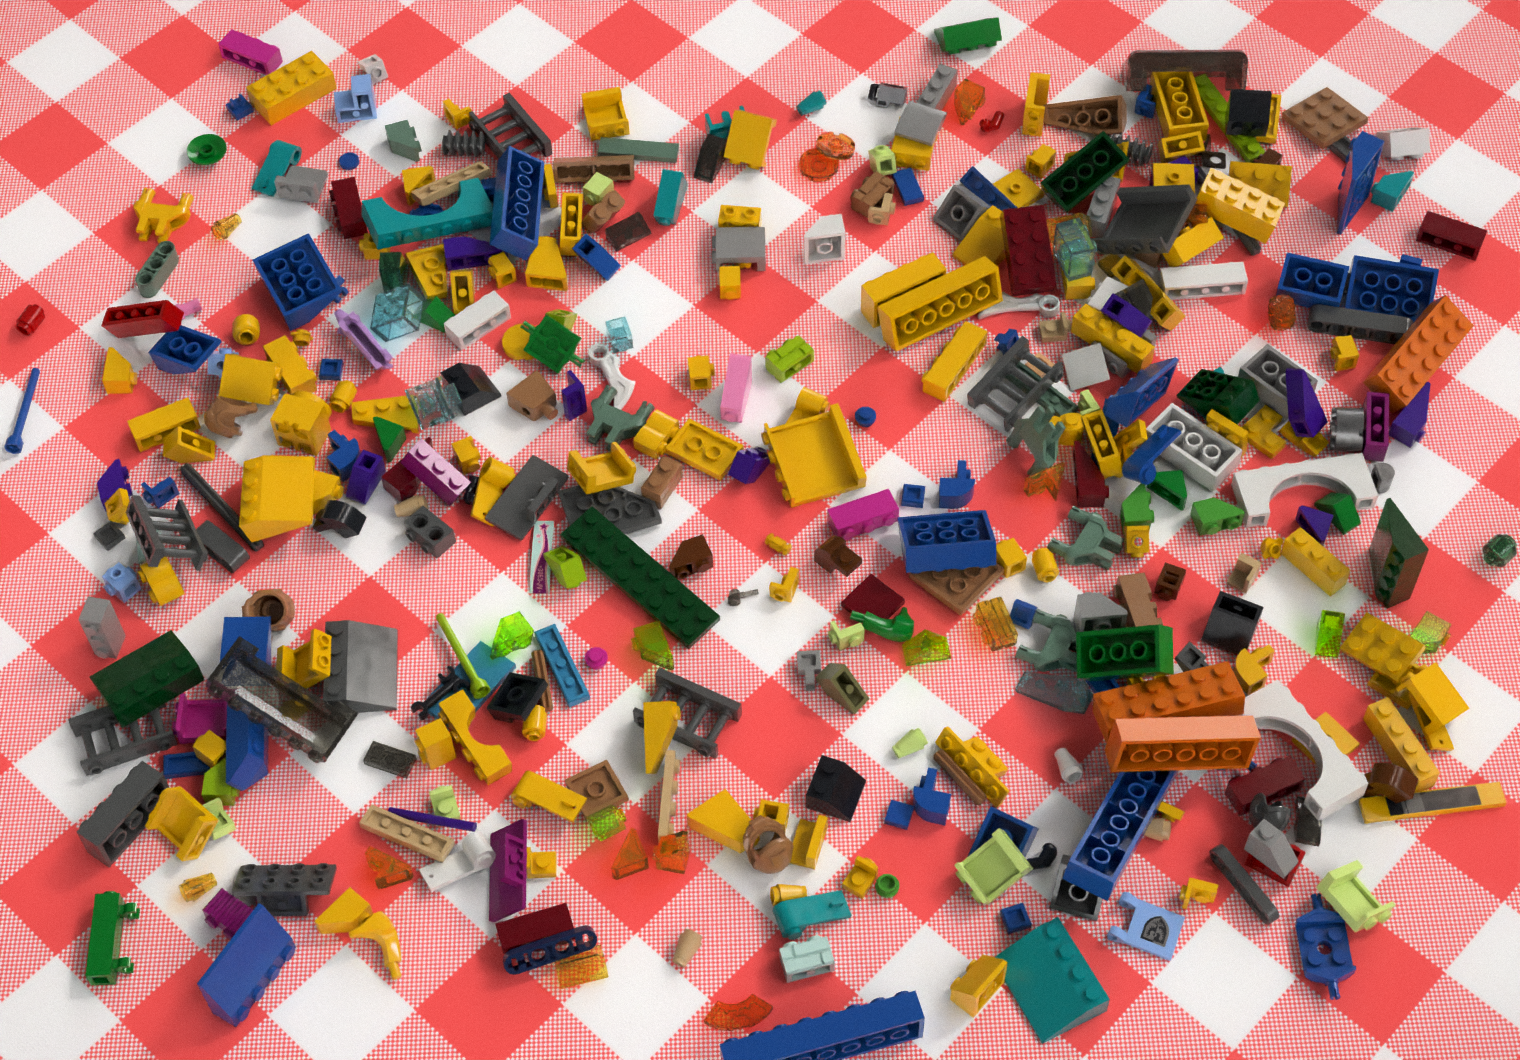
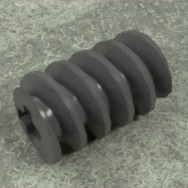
[442,130,485,157]
[1112,133,1153,166]

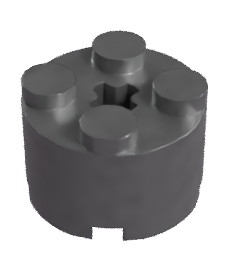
[1330,407,1364,451]

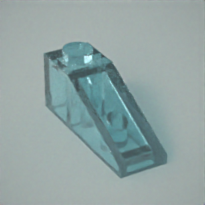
[1015,672,1093,714]

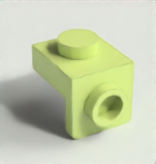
[828,621,865,651]
[203,798,236,840]

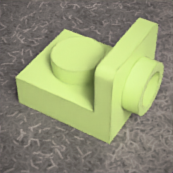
[1078,389,1100,418]
[429,785,461,827]

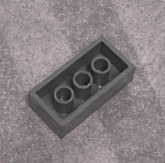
[77,761,170,868]

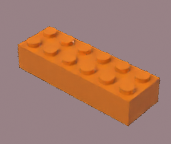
[1363,295,1474,413]
[1093,661,1245,744]
[1105,715,1261,772]

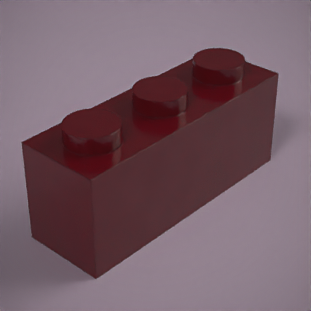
[329,176,368,239]
[1416,210,1488,261]
[1225,756,1305,816]
[495,903,574,959]

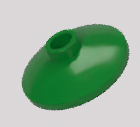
[187,134,227,165]

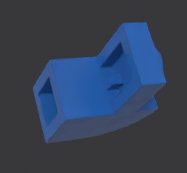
[327,429,361,482]
[939,460,975,509]
[913,767,951,826]

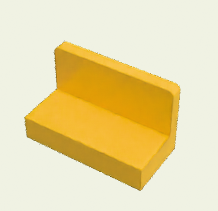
[790,815,828,870]

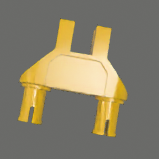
[133,188,194,243]

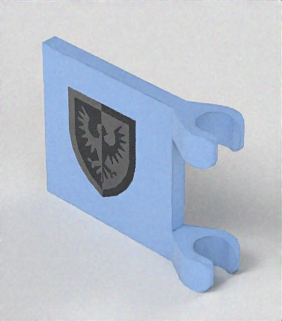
[1107,892,1185,961]

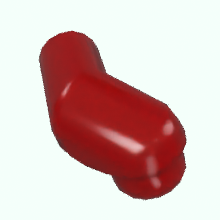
[979,111,1004,133]

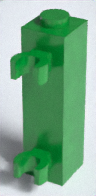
[85,891,140,986]

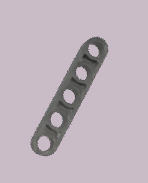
[1307,304,1413,344]

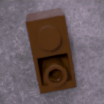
[669,534,713,580]

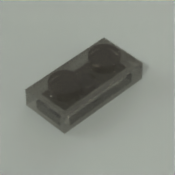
[363,741,417,779]

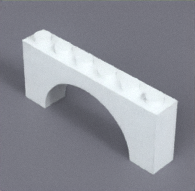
[1231,453,1378,528]
[1241,679,1368,821]

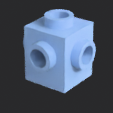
[207,348,239,379]
[102,562,141,603]

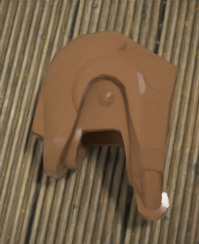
[204,396,258,438]
[241,589,295,631]
[743,815,794,874]

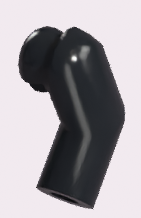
[463,475,479,505]
[1027,843,1057,870]

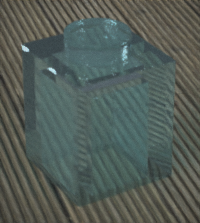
[605,316,633,353]

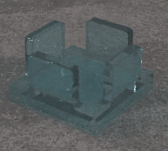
[404,375,462,430]

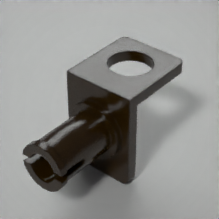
[1192,134,1226,169]

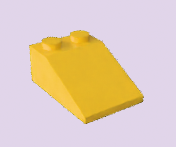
[952,205,1006,265]

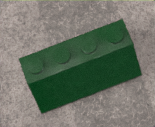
[1040,131,1130,213]

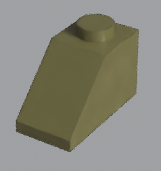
[815,663,870,714]

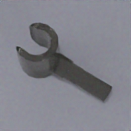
[728,589,759,606]

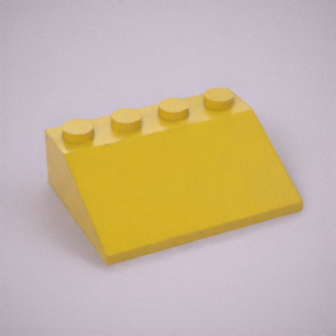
[239,455,315,542]

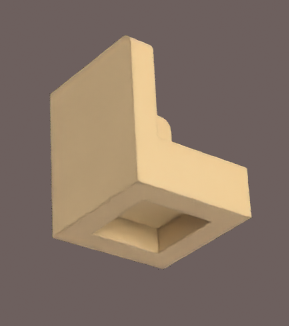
[1227,552,1262,594]

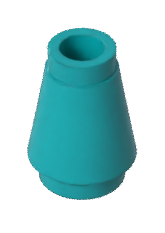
[796,90,827,116]

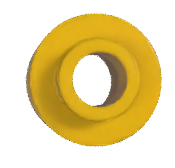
[329,380,357,413]
[1031,548,1059,582]
[522,705,547,741]

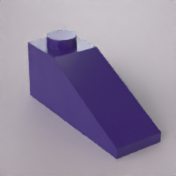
[443,236,509,271]
[1389,382,1431,448]

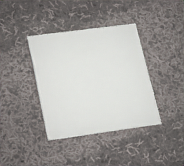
[1061,343,1110,391]

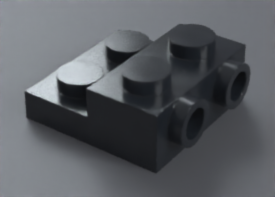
[486,672,548,723]

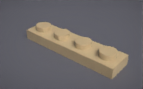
[411,161,491,206]
[658,750,680,846]
[359,804,455,863]

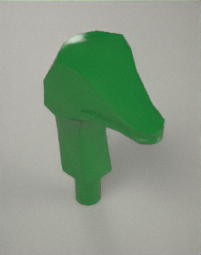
[850,607,914,643]

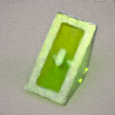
[1314,610,1345,658]
[902,629,952,666]

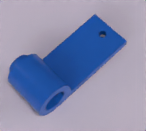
[1122,425,1182,485]

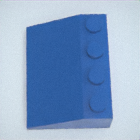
[1337,131,1385,235]
[252,233,342,331]
[1344,255,1439,323]
[897,510,996,574]
[197,903,296,1027]

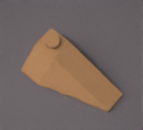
[1043,95,1127,135]

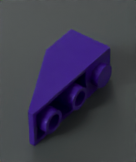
[1285,368,1328,438]

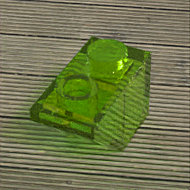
[490,611,534,660]

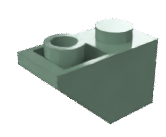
[384,119,422,162]

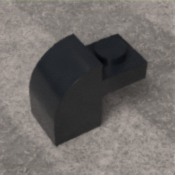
[313,500,367,538]

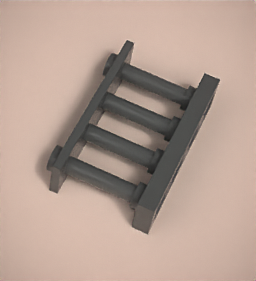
[469,92,553,159]
[967,336,1063,432]
[126,495,208,571]
[633,667,742,759]
[68,704,178,776]

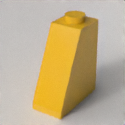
[525,236,568,291]
[686,789,760,854]

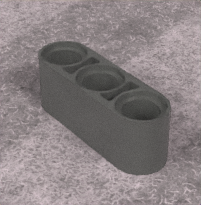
[196,520,250,573]

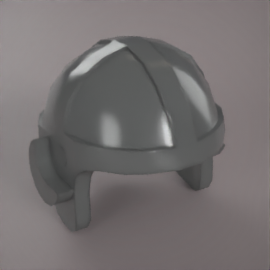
[1248,793,1291,832]

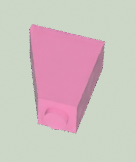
[720,353,752,423]

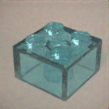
[1053,218,1097,281]
[370,283,424,342]

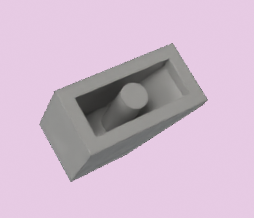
[1244,819,1299,879]

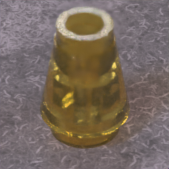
[211,213,242,240]
[179,872,217,902]

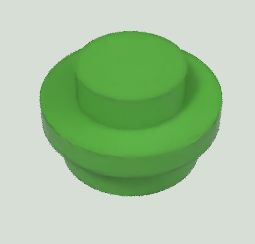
[875,874,900,898]

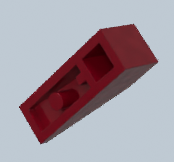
[381,437,433,502]
[1072,441,1109,508]

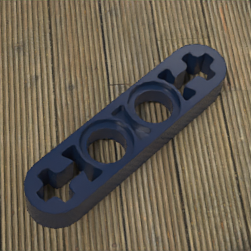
[503,925,597,975]

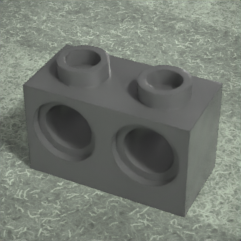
[404,506,456,559]

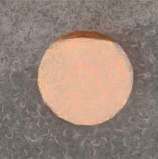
[816,131,855,160]
[799,147,839,182]

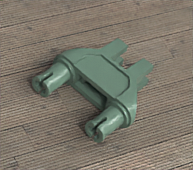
[586,385,655,451]
[1006,406,1066,480]
[1047,505,1124,570]
[1015,609,1077,672]

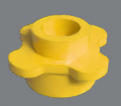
[290,329,313,346]
[1260,537,1283,559]

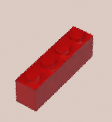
[101,300,184,338]

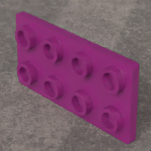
[489,819,527,923]

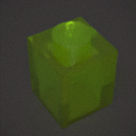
[586,805,627,841]

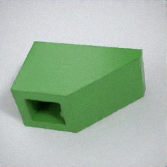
[1119,483,1155,534]
[1190,497,1245,536]

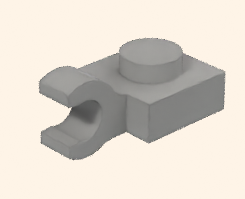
[797,650,821,691]

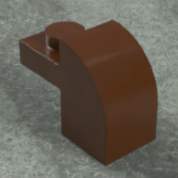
[814,535,862,577]
[1362,763,1418,803]

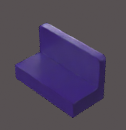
[561,370,587,421]

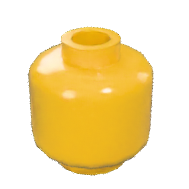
[232,314,260,345]

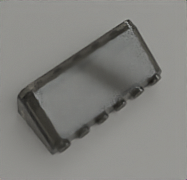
[1121,49,1248,91]
[206,636,359,763]

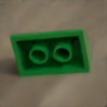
[934,17,1002,55]

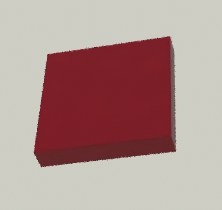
[841,574,905,619]

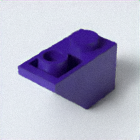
[1100,293,1152,337]
[728,446,770,484]
[346,450,386,505]
[97,459,133,512]

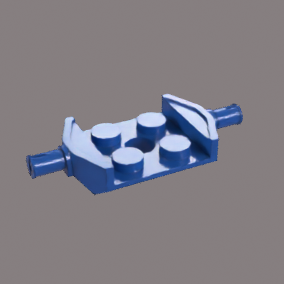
[1295,893,1356,1000]

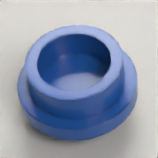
[855,407,876,427]

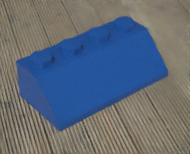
[1105,357,1179,428]

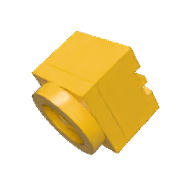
[270,391,332,456]

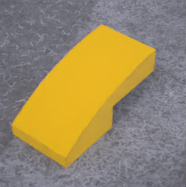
[1279,420,1330,457]

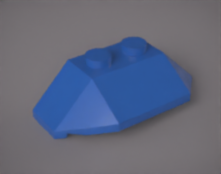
[226,699,269,791]

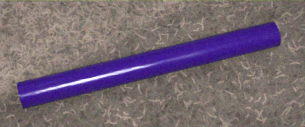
[388,807,477,832]

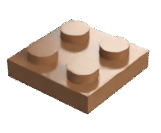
[565,759,629,821]

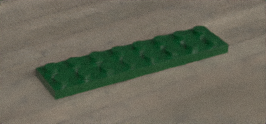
[560,506,720,649]

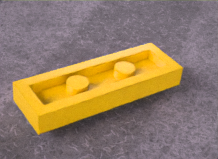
[1256,94,1282,144]

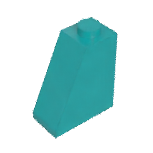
[653,169,688,226]

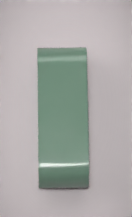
[135,241,179,298]

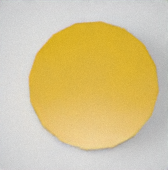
[502,324,536,361]

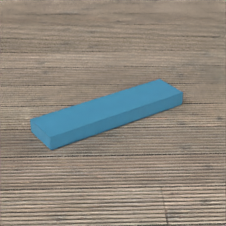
[534,624,590,708]

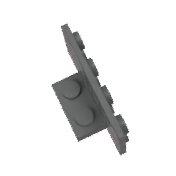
[485,455,569,541]
[232,863,337,916]

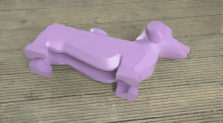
[334,309,393,370]

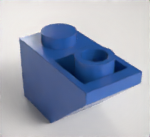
[572,234,621,281]

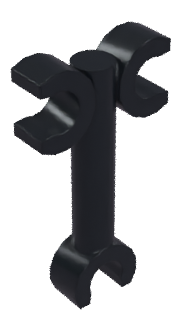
[410,666,470,721]

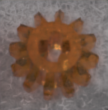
[1267,294,1297,331]

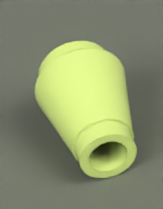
[892,728,928,759]

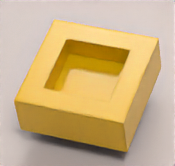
[1158,801,1185,822]

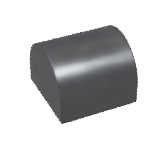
[1371,463,1395,494]

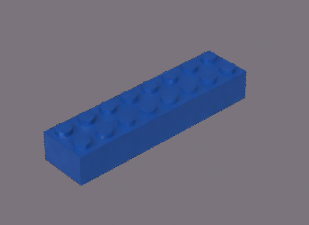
[1063,770,1179,901]
[720,990,925,1060]

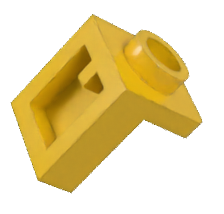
[442,98,472,129]
[105,488,130,525]
[769,567,800,603]
[527,847,557,879]
[842,856,878,900]
[1179,877,1218,909]

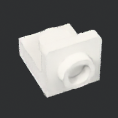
[358,54,388,84]

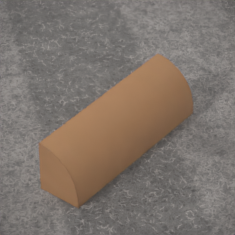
[553,155,635,183]

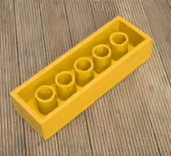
[877,256,1003,352]

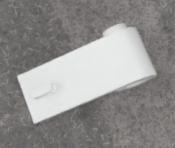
[419,831,496,892]

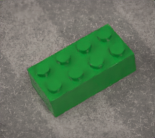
[1076,624,1174,681]

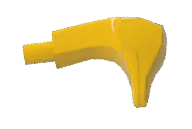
[348,911,402,980]

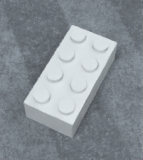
[1146,403,1243,492]

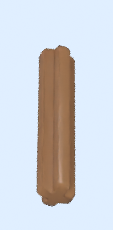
[531,650,553,712]
[933,749,987,806]

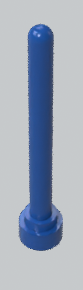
[4,368,40,454]

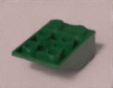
[1176,369,1260,425]

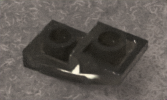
[1293,796,1322,847]

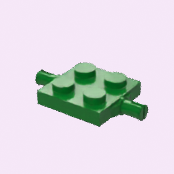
[520,315,585,374]

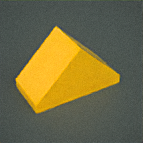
[402,166,436,206]

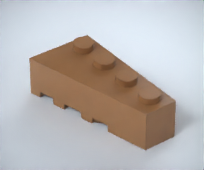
[1113,572,1163,628]

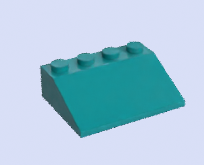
[995,917,1110,1044]

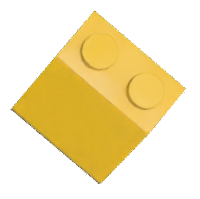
[950,954,1008,1018]

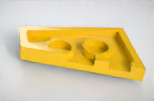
[405,244,447,300]

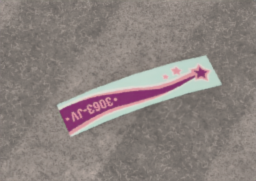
[529,521,554,594]

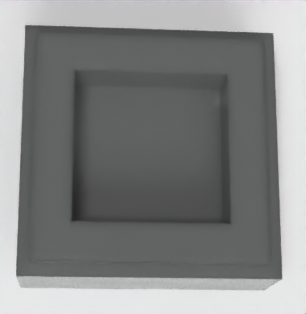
[93,521,125,551]

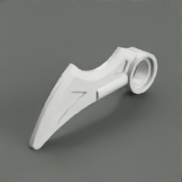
[978,291,1060,320]
[588,343,636,410]

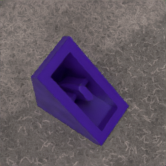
[1295,505,1333,546]

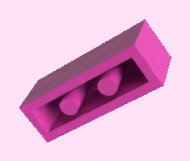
[218,29,283,75]
[827,488,899,540]

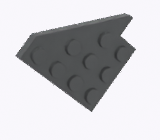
[558,483,662,534]

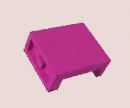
[172,690,240,744]

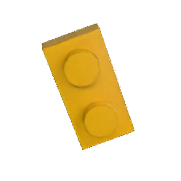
[543,164,558,208]

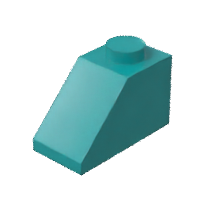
[1370,171,1414,212]

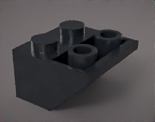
[1201,591,1264,654]

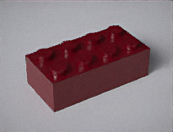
[1000,205,1056,296]

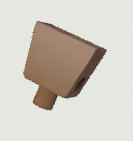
[506,370,558,421]

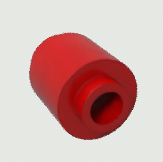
[15,304,46,336]

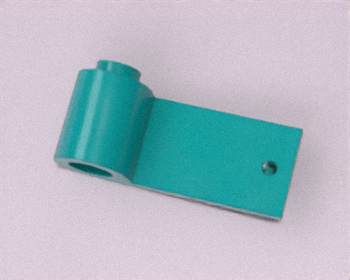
[251,140,302,197]
[772,890,852,940]

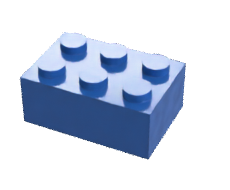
[1275,252,1350,308]

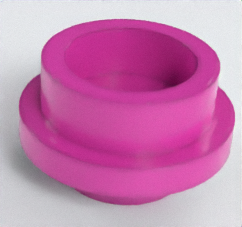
[585,647,608,670]

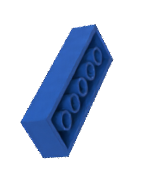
[489,146,545,261]

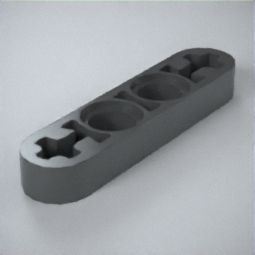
[1209,844,1279,925]

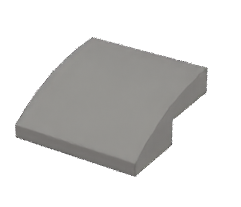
[894,101,947,146]

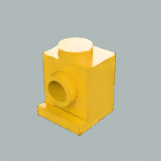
[1025,144,1056,179]
[359,233,391,260]
[488,252,517,289]
[1330,335,1359,371]
[451,436,481,475]
[1124,525,1150,557]
[753,799,789,833]

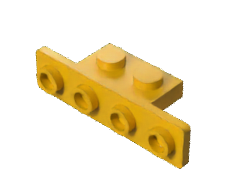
[935,726,1009,807]

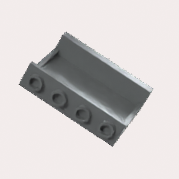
[1090,184,1197,255]

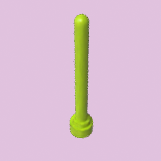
[436,613,491,699]

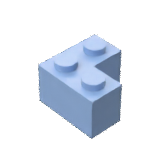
[334,74,377,123]

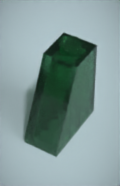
[379,252,409,300]

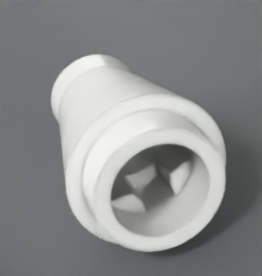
[1054,748,1083,783]

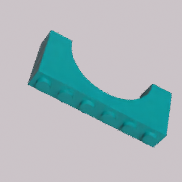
[361,178,493,249]

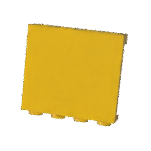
[761,403,867,508]

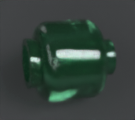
[1482,534,1517,567]

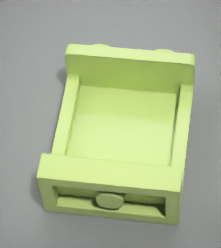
[954,828,1033,905]
[1316,860,1396,932]

